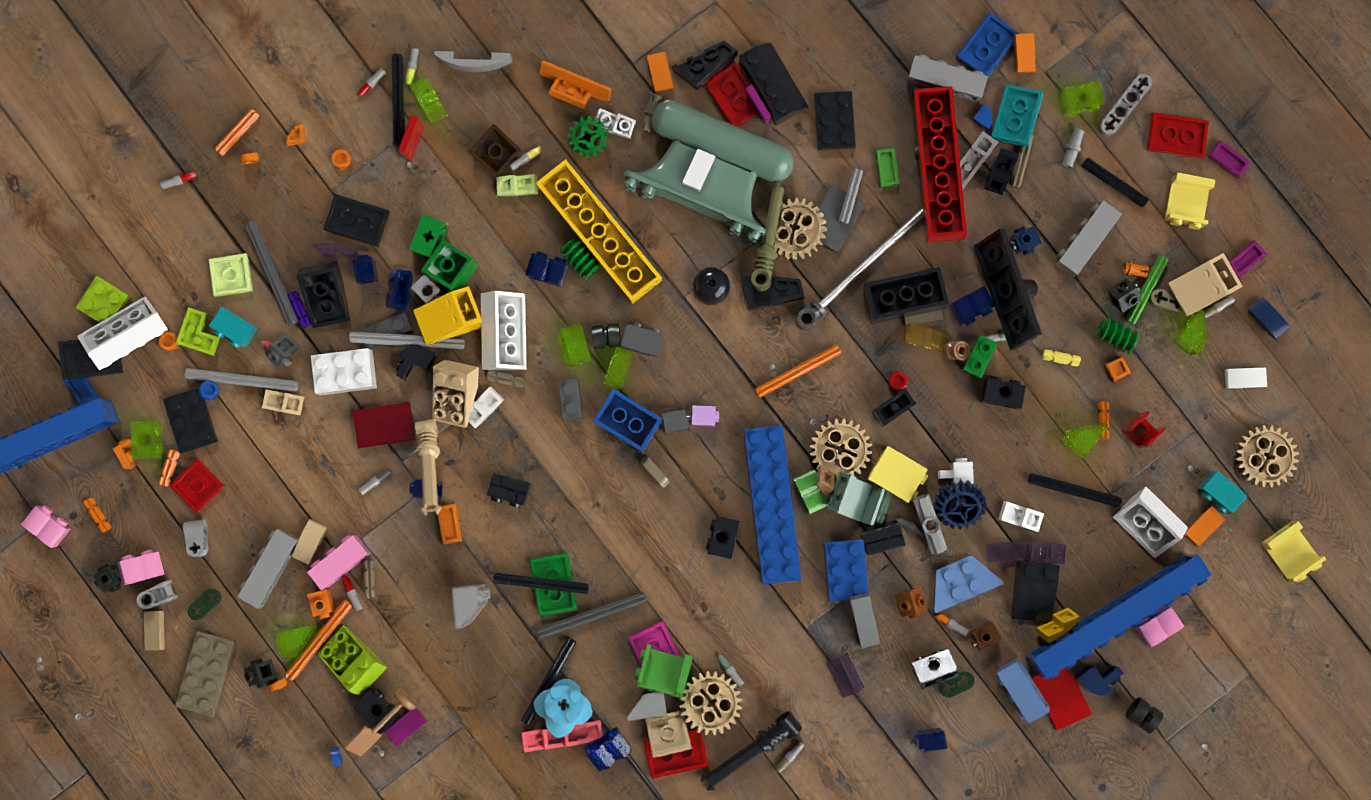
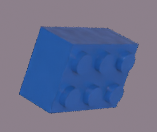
[593,389,663,453]
[823,539,868,601]

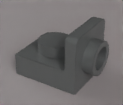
[265,333,299,367]

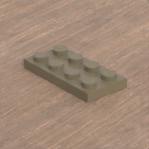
[175,631,236,717]

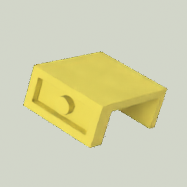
[1164,173,1215,229]
[866,446,928,503]
[1261,521,1327,583]

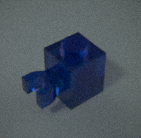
[352,254,379,285]

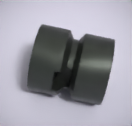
[592,323,621,350]
[1125,697,1164,734]

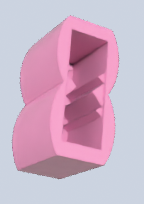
[21,505,71,548]
[117,550,164,586]
[1136,605,1184,647]

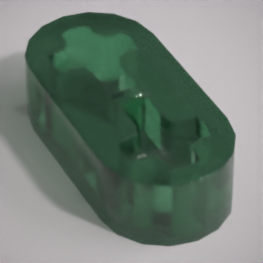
[188,589,222,620]
[938,671,975,698]

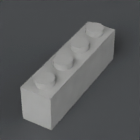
[906,55,988,103]
[1055,201,1122,278]
[238,529,299,609]

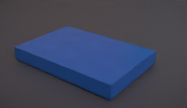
[956,12,1019,76]

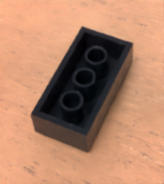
[863,267,949,325]

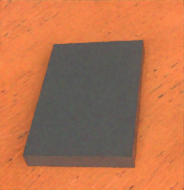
[809,185,865,253]

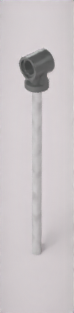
[796,207,924,330]

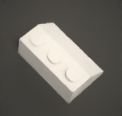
[1113,487,1188,558]

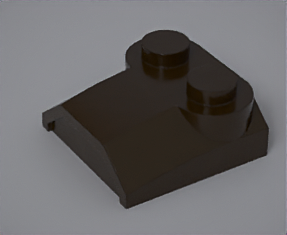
[468,124,522,178]

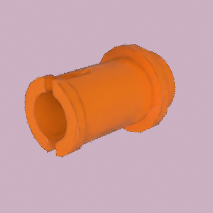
[1122,261,1149,278]

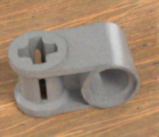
[183,519,209,557]
[137,580,178,609]

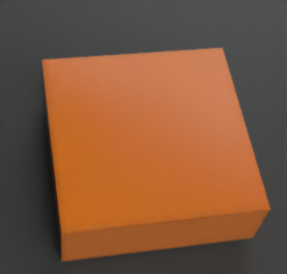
[1104,356,1131,382]

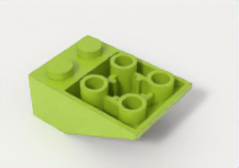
[317,625,387,696]

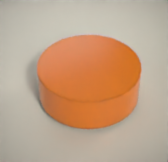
[331,149,351,169]
[239,153,259,164]
[159,332,179,351]
[267,677,288,692]

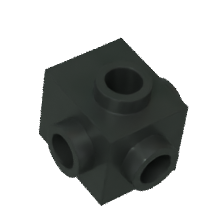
[1107,278,1141,313]
[93,564,122,593]
[243,659,277,688]

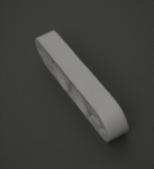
[1099,74,1152,136]

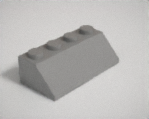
[452,584,491,629]

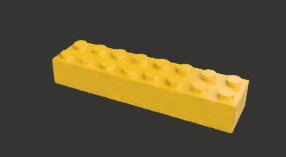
[536,159,662,304]

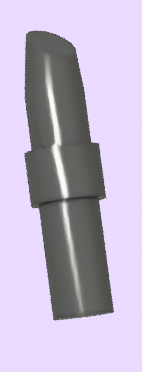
[894,517,925,538]

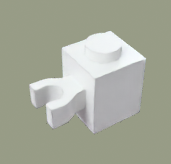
[938,458,974,485]

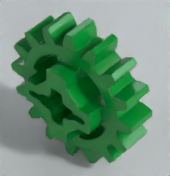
[568,116,610,158]

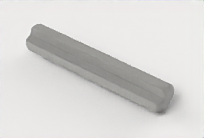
[839,168,863,224]

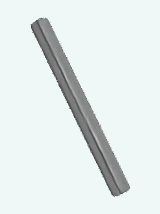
[349,331,465,349]
[184,368,299,392]

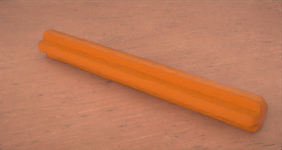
[755,345,841,397]
[285,600,353,681]

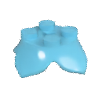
[534,679,592,738]

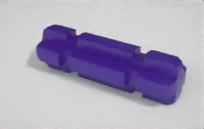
[288,291,311,328]

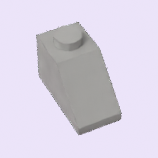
[628,689,667,721]

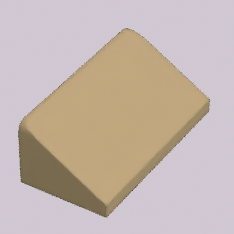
[144,611,165,651]

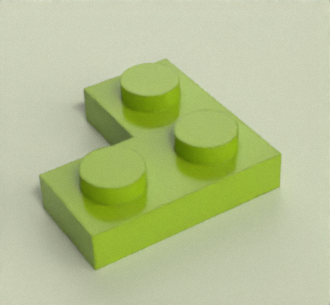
[176,307,220,356]

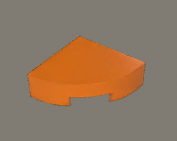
[286,123,306,146]

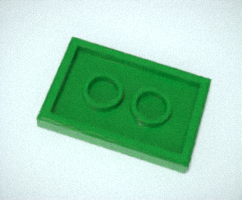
[530,553,578,617]

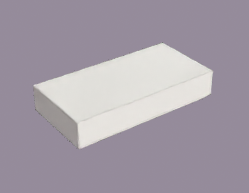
[682,149,715,192]

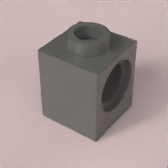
[662,409,692,434]

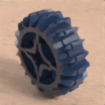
[934,479,987,530]

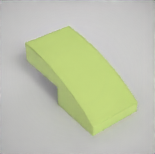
[497,174,538,196]

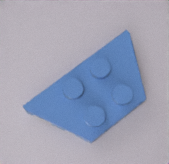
[933,555,1004,613]

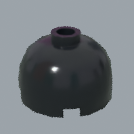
[693,267,730,306]

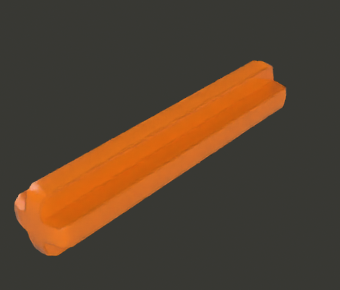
[215,109,259,155]

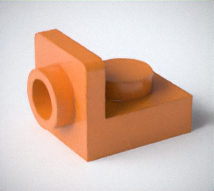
[113,438,137,469]

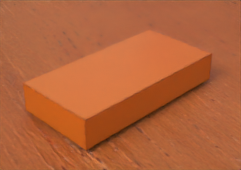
[1014,33,1036,73]
[647,51,674,93]
[437,503,462,545]
[1185,506,1226,547]

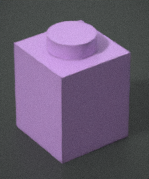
[692,405,719,427]

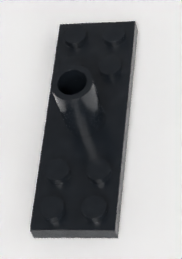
[974,229,1042,350]

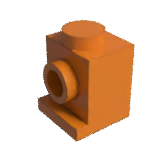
[307,589,335,619]

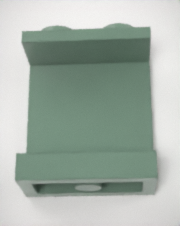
[827,472,886,526]

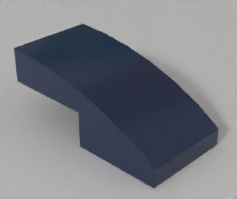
[1248,297,1290,340]

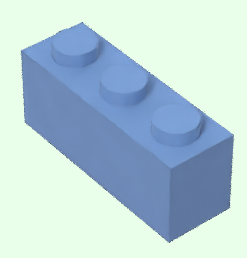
[996,657,1050,724]

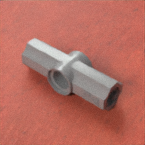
[912,494,947,554]

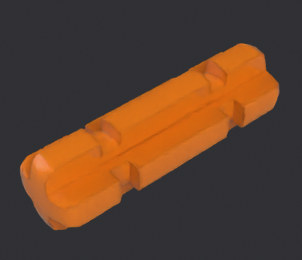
[1098,401,1109,439]
[158,449,180,487]
[83,498,111,533]

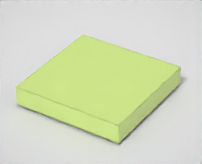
[208,253,253,297]

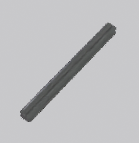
[245,221,298,326]
[536,592,646,639]

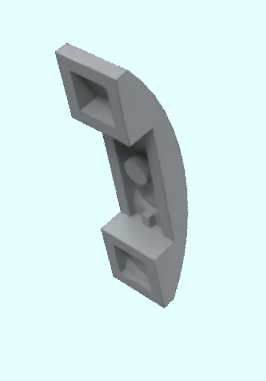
[434,51,512,72]
[960,131,999,189]

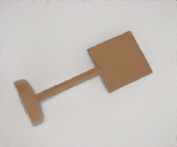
[344,687,418,757]

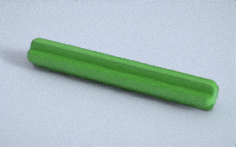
[1126,255,1169,324]

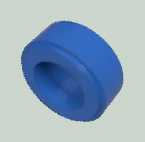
[198,380,219,401]
[330,746,342,767]

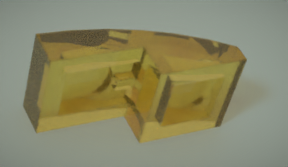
[905,324,949,352]

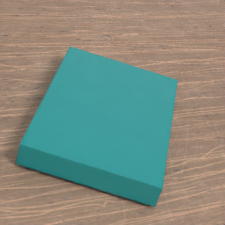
[991,84,1044,147]

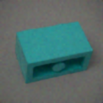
[209,307,259,348]
[1197,471,1247,514]

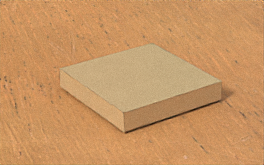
[645,710,692,758]

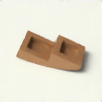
[817,466,836,499]

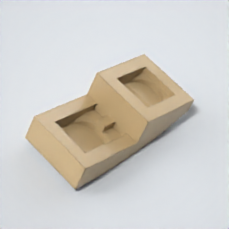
[262,390,304,415]
[292,519,327,565]

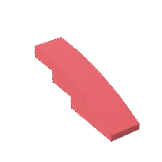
[520,720,603,753]

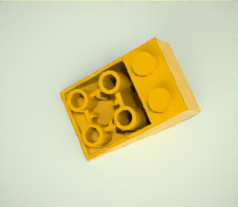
[413,286,482,345]

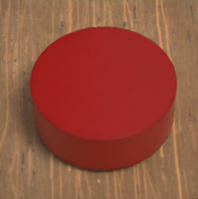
[888,372,908,391]

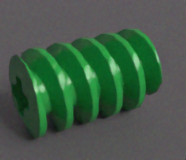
[559,239,601,281]
[1094,317,1139,355]

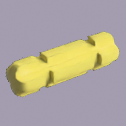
[1042,349,1081,367]

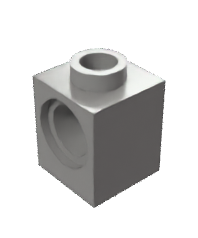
[411,274,443,304]

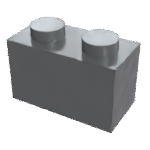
[621,322,664,358]
[558,379,584,421]

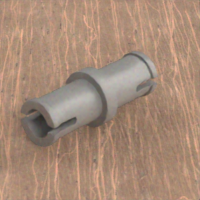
[1061,128,1085,169]

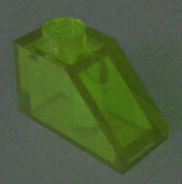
[1172,309,1208,356]
[1064,422,1108,459]
[275,623,318,659]

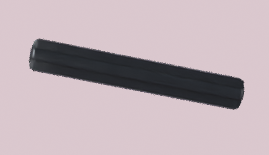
[1082,158,1149,207]

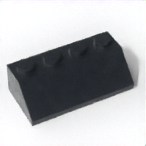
[739,43,809,126]

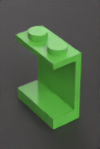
[634,644,693,698]

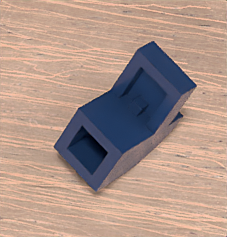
[1074,665,1124,696]

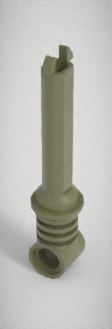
[751,181,784,292]

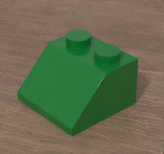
[421,240,479,292]

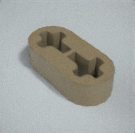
[1148,289,1182,313]
[639,455,670,488]

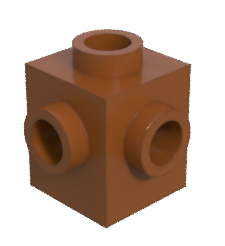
[895,587,927,619]

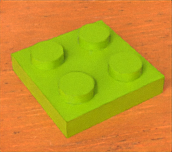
[76,276,131,323]

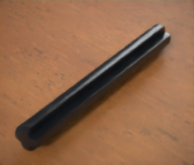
[392,54,404,147]
[1028,473,1122,507]
[493,573,589,594]
[521,637,576,725]

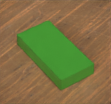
[875,148,900,188]

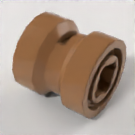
[943,341,970,360]

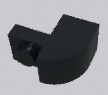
[984,148,1019,195]
[396,345,438,381]

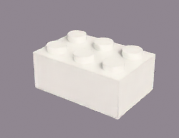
[311,348,377,396]

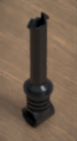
[700,711,802,790]

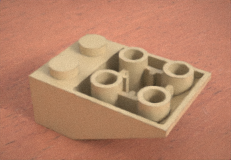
[1167,253,1243,317]
[432,360,479,428]

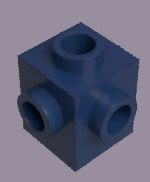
[1009,226,1042,256]

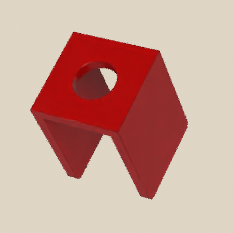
[1122,411,1165,448]

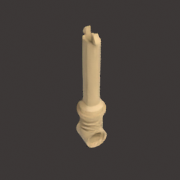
[415,419,441,516]

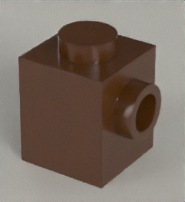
[969,621,1002,650]

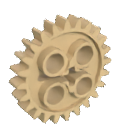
[766,198,827,260]
[809,418,872,481]
[1234,425,1299,488]
[679,671,742,735]

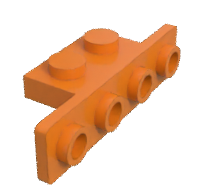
[539,60,612,109]

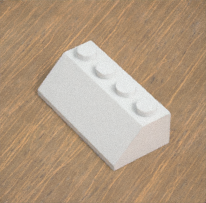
[481,291,527,370]
[77,296,168,370]

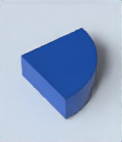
[973,103,992,131]

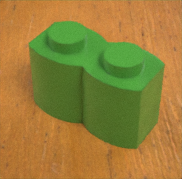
[792,469,830,514]

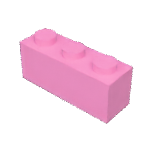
[307,535,371,591]

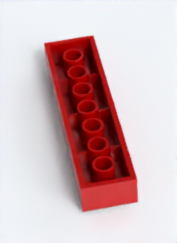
[912,86,967,243]

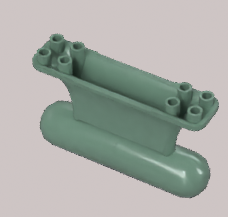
[623,100,794,245]

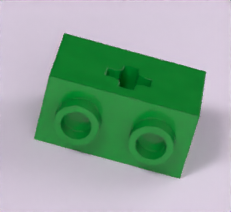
[409,214,448,259]
[961,335,998,378]

